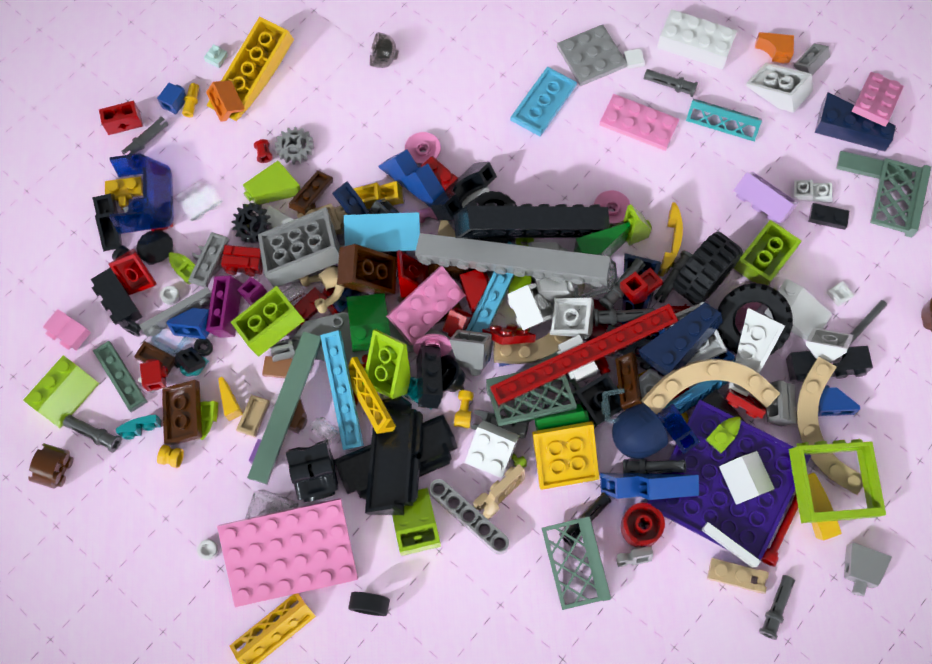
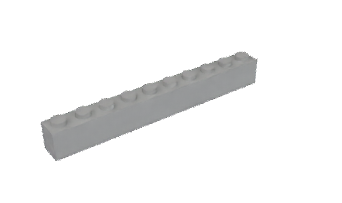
[415,233,611,287]

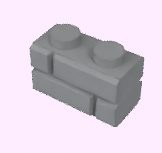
[766,380,797,426]

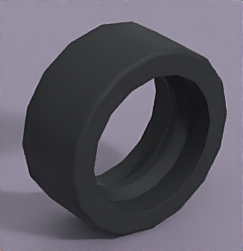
[348,592,390,616]

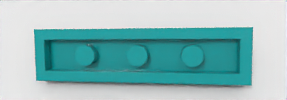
[686,98,762,142]

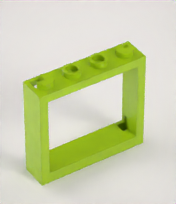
[789,439,886,524]

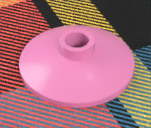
[405,132,441,165]
[594,190,630,224]
[413,334,452,357]

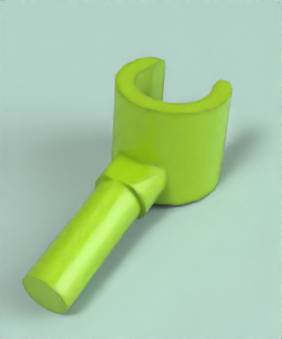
[512,452,527,468]

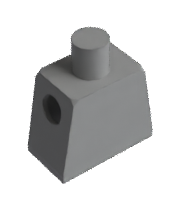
[450,330,492,376]
[844,542,892,597]

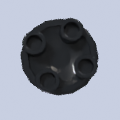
[136,230,174,265]

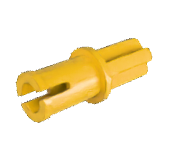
[182,83,200,118]

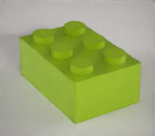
[734,220,802,286]
[231,286,305,357]

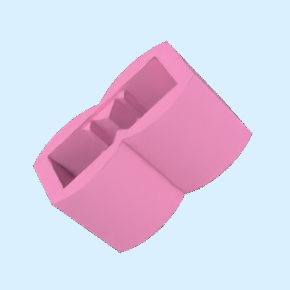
[43,309,91,351]

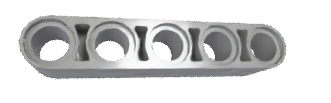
[430,479,509,555]

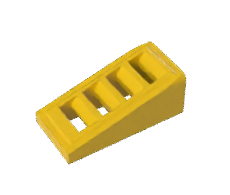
[218,377,243,421]

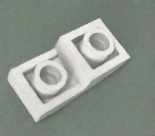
[794,179,832,202]

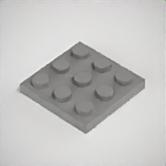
[557,24,627,87]

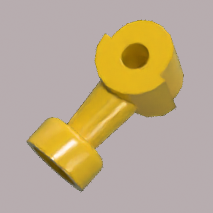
[454,390,474,428]

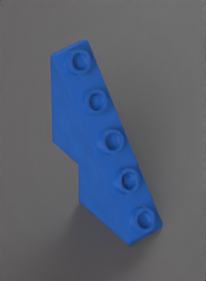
[378,149,444,208]
[600,473,699,500]

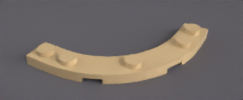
[493,283,584,364]
[796,357,863,495]
[641,359,780,415]

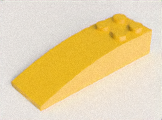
[206,16,294,122]

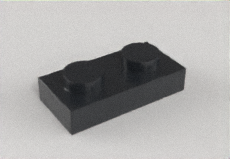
[808,203,850,230]

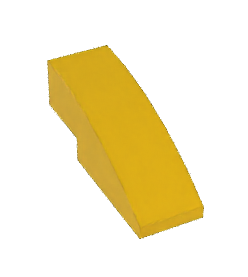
[353,181,404,209]
[808,472,842,541]

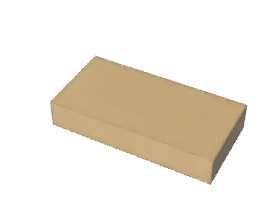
[236,394,270,438]

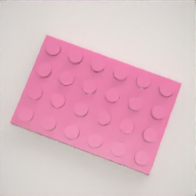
[217,498,358,607]

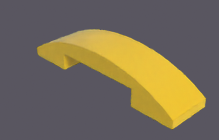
[660,202,683,277]

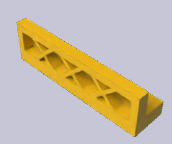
[348,357,396,434]
[229,593,316,664]

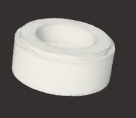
[160,285,180,305]
[197,539,219,561]

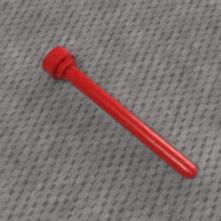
[761,494,798,567]

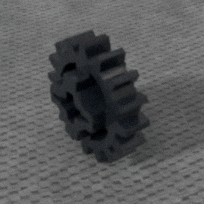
[231,203,272,243]

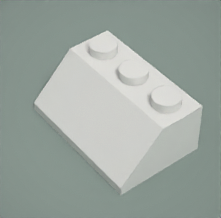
[528,242,576,304]

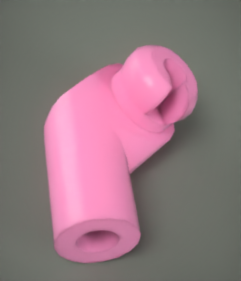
[417,208,438,223]

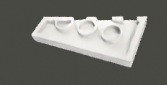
[729,308,785,397]

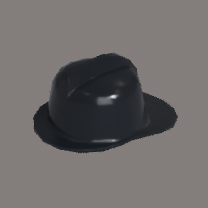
[441,355,466,392]

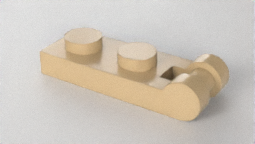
[707,558,769,594]

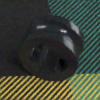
[124,320,142,337]
[194,338,213,357]

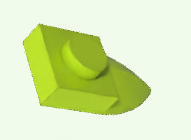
[169,252,195,285]
[200,401,219,440]
[706,417,741,453]

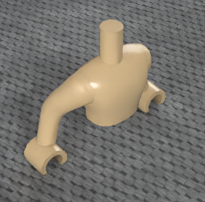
[299,265,345,313]

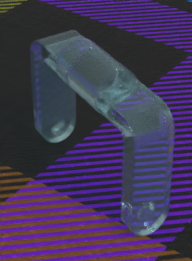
[151,328,188,356]
[601,389,625,424]

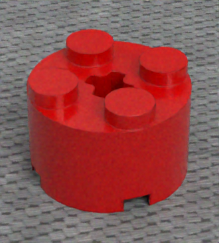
[620,503,665,547]

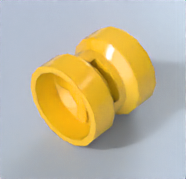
[157,444,184,468]

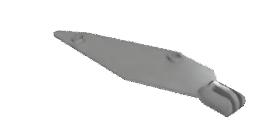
[270,312,450,364]

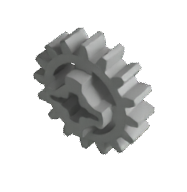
[274,126,314,165]

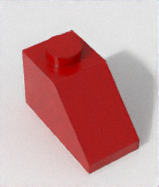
[460,270,489,315]

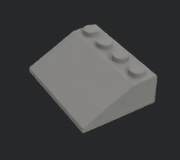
[258,207,340,287]

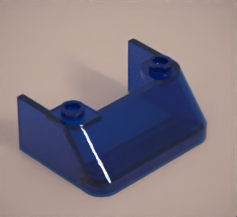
[109,153,174,234]

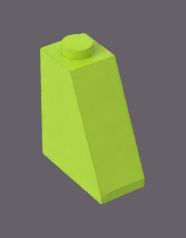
[243,160,301,205]

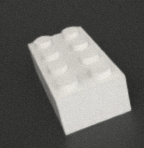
[657,9,737,70]

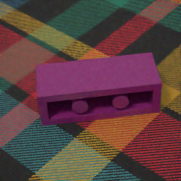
[206,275,243,338]

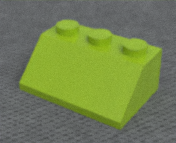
[23,355,100,429]

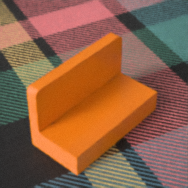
[206,80,245,122]

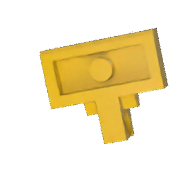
[105,176,143,210]

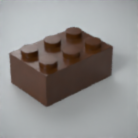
[337,244,397,296]

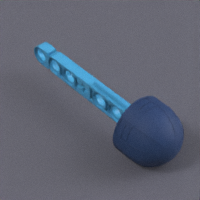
[612,359,736,459]

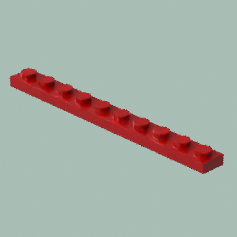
[490,304,678,406]

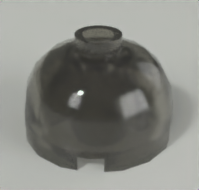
[369,32,399,68]

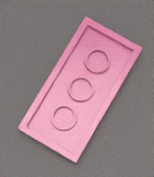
[851,72,904,127]
[599,94,679,151]
[386,266,466,346]

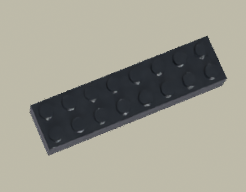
[453,203,610,238]

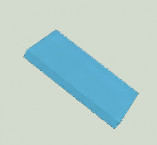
[510,66,577,137]
[344,212,420,252]

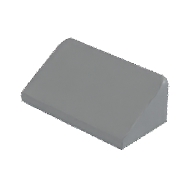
[793,43,830,76]

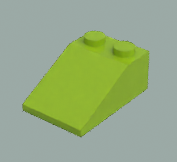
[362,329,411,399]

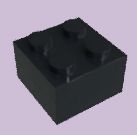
[573,373,624,429]

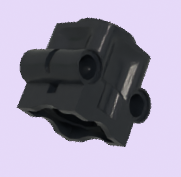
[285,440,339,502]

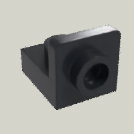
[174,347,206,374]

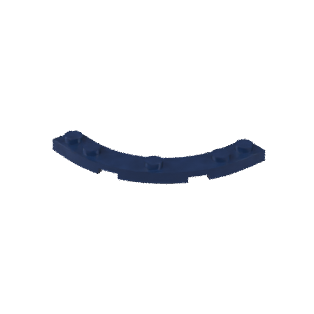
[327,181,369,312]

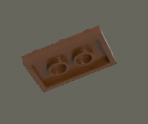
[162,380,202,446]

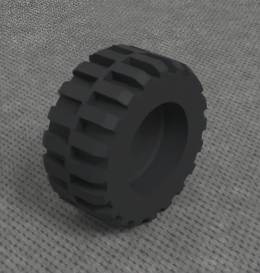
[673,232,743,305]
[717,283,793,356]

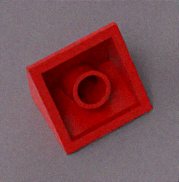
[108,248,157,295]
[397,250,429,298]

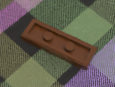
[289,170,333,215]
[615,352,642,410]

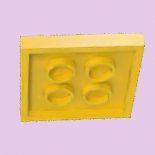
[532,421,600,490]

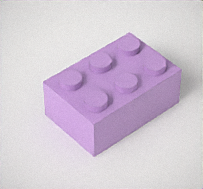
[733,171,798,223]

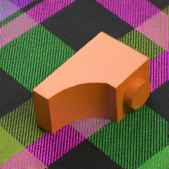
[755,32,794,63]

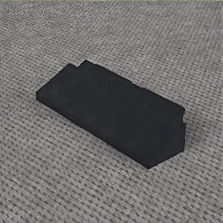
[365,396,423,515]
[334,414,458,499]

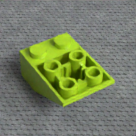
[392,487,441,556]

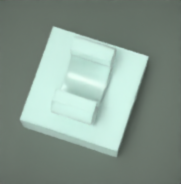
[203,44,229,68]

